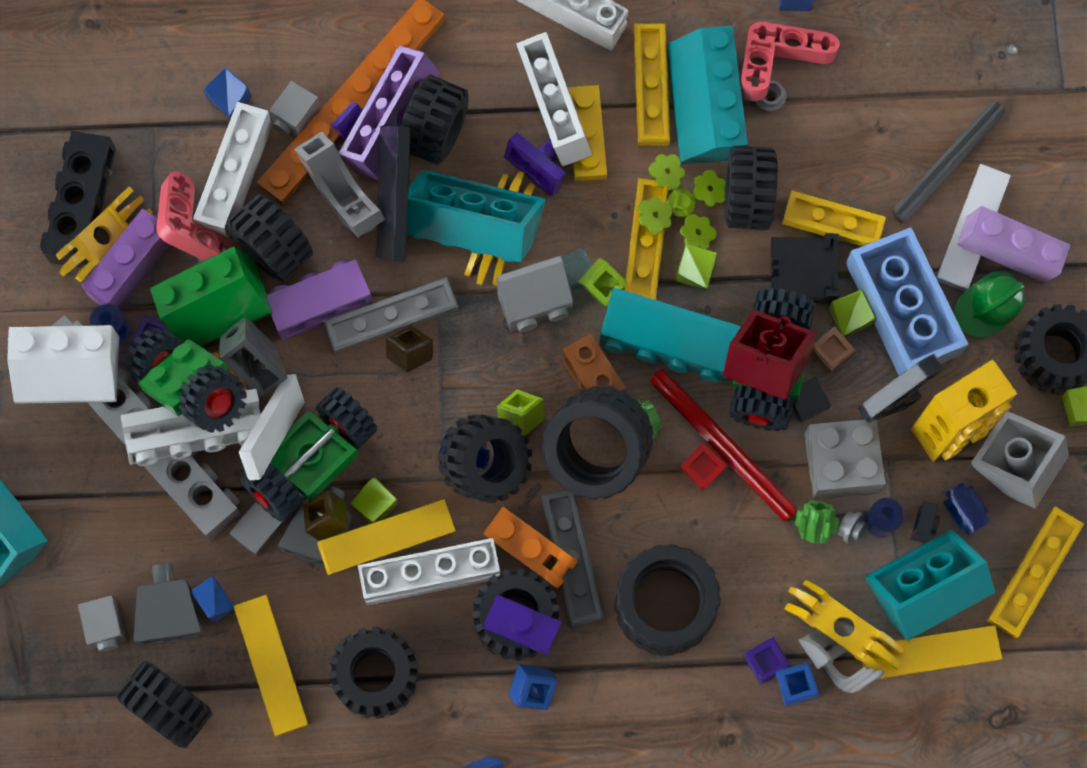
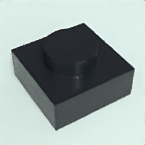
[910,501,940,543]

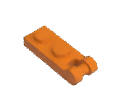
[483,507,578,589]

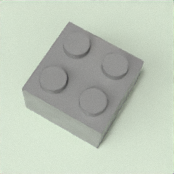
[804,419,886,499]

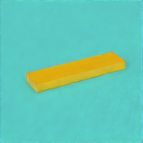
[633,23,670,146]
[624,178,670,300]
[317,499,456,575]
[987,506,1084,639]
[234,595,309,737]
[862,625,1002,680]

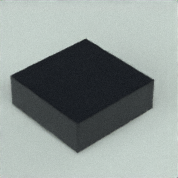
[792,377,831,422]

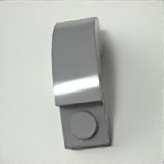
[294,132,385,238]

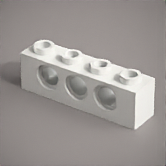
[516,32,592,167]

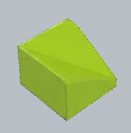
[675,244,717,290]
[578,258,628,307]
[829,290,875,337]
[1061,386,1087,428]
[497,389,545,436]
[351,477,398,524]

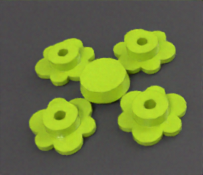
[638,154,726,249]

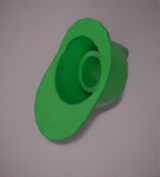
[955,271,1025,338]

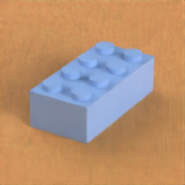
[846,227,969,376]

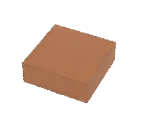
[811,326,856,374]

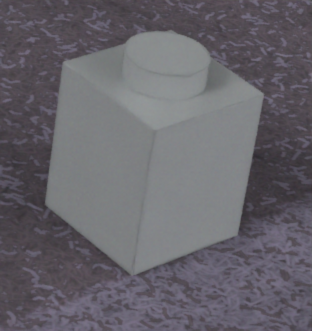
[269,81,321,137]
[78,595,127,652]

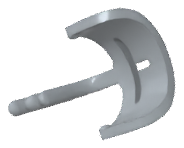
[798,620,884,693]

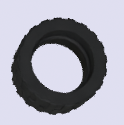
[542,386,653,500]
[614,544,721,656]

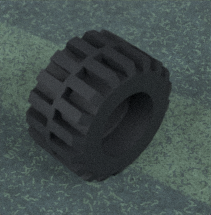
[401,74,469,165]
[724,146,778,230]
[226,194,313,282]
[1014,304,1087,395]
[438,414,532,503]
[473,569,559,661]
[329,627,419,719]
[116,661,213,748]

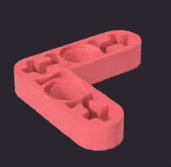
[740,22,840,101]
[156,171,243,261]

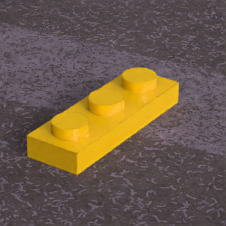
[568,85,607,182]
[782,190,886,247]

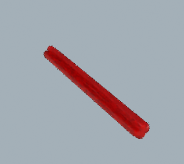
[650,368,798,522]

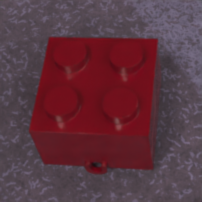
[722,309,816,400]

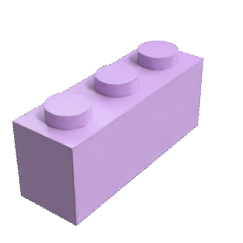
[957,206,1070,283]

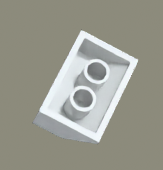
[7,325,119,404]

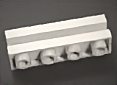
[516,0,629,51]
[193,102,273,239]
[120,389,262,466]
[358,538,500,605]

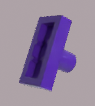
[504,132,566,197]
[483,595,561,656]

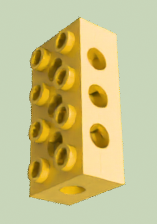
[911,359,1017,462]

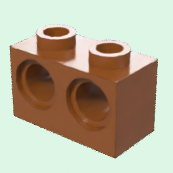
[562,333,626,391]

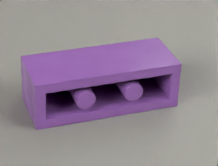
[81,208,170,315]
[267,259,373,341]

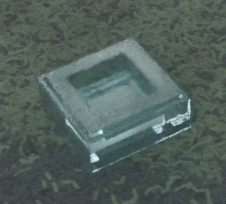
[561,246,593,291]

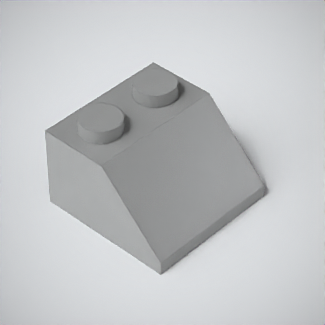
[497,256,573,333]
[971,411,1069,509]

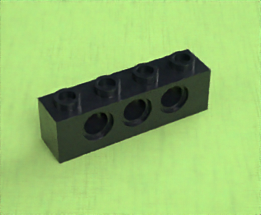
[40,131,116,268]

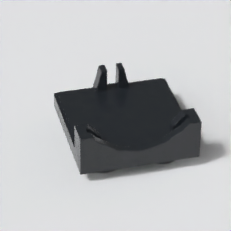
[770,233,839,303]

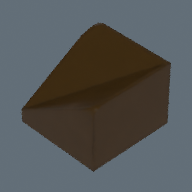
[386,325,433,373]
[303,490,348,541]

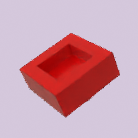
[679,443,728,492]

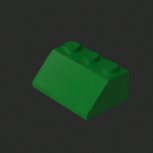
[150,246,273,348]

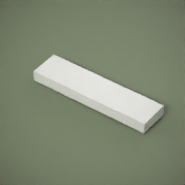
[936,164,1011,292]
[239,374,305,480]

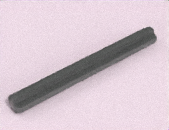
[893,101,1006,222]

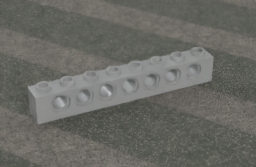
[52,315,241,541]

